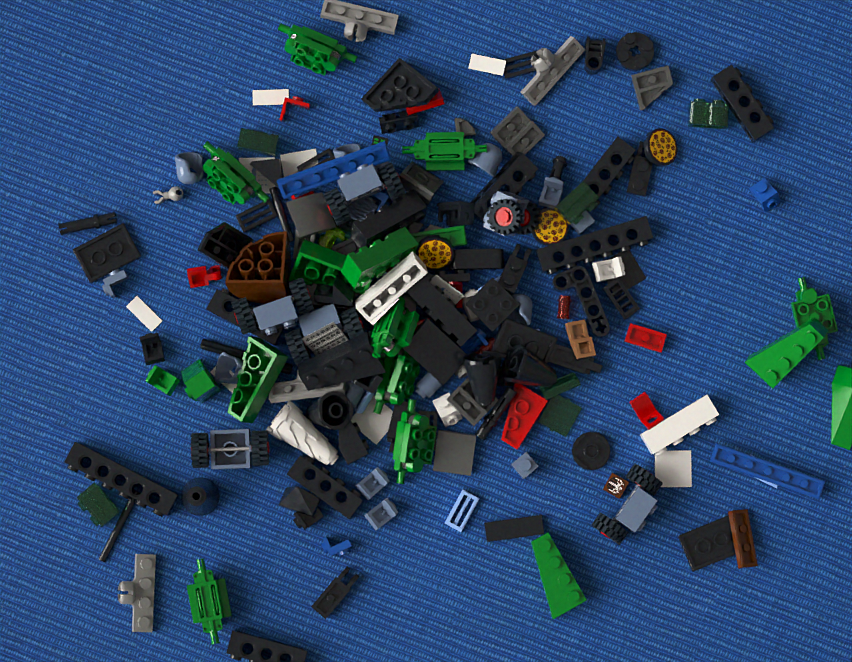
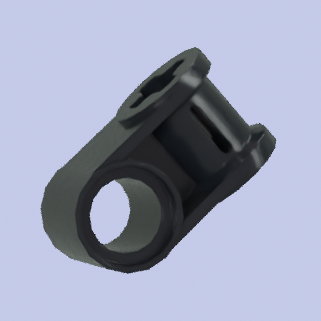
[584,36,606,75]

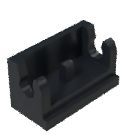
[437,201,475,226]

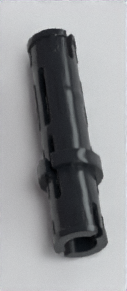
[58,211,117,235]
[475,386,517,440]

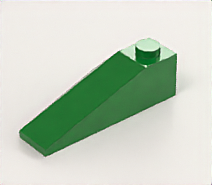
[831,365,852,450]

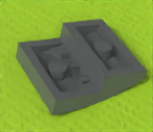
[490,106,545,157]
[286,192,336,239]
[446,378,498,426]
[433,430,476,476]

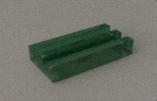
[539,372,581,400]

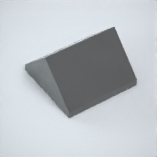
[399,161,444,205]

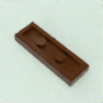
[728,509,758,569]

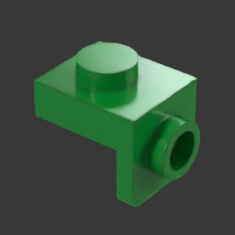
[145,365,180,396]

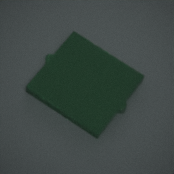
[538,393,582,437]

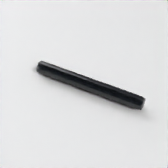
[200,339,293,374]

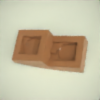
[565,319,596,359]

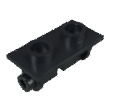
[379,111,419,134]

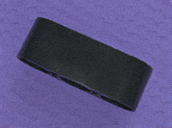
[449,249,504,270]

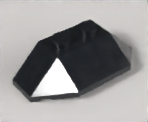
[197,222,254,269]

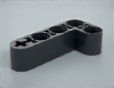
[552,266,610,338]

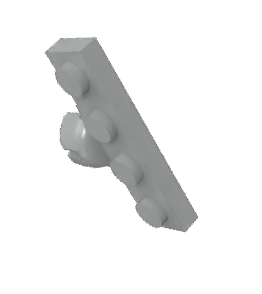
[320,0,399,42]
[521,36,585,106]
[269,370,346,403]
[118,554,156,632]

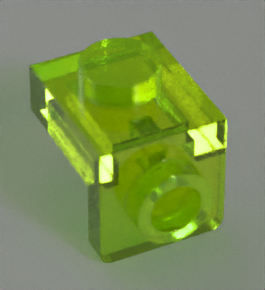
[318,228,348,249]

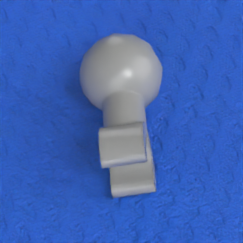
[153,186,183,204]

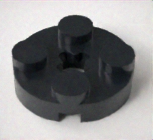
[616,32,654,71]

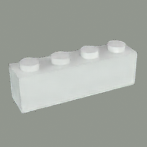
[355,252,428,322]
[640,395,719,455]

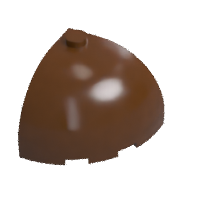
[225,231,291,304]

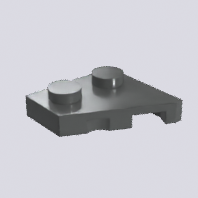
[631,65,673,111]

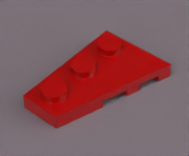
[501,383,548,450]

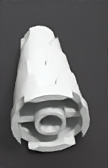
[266,401,339,465]

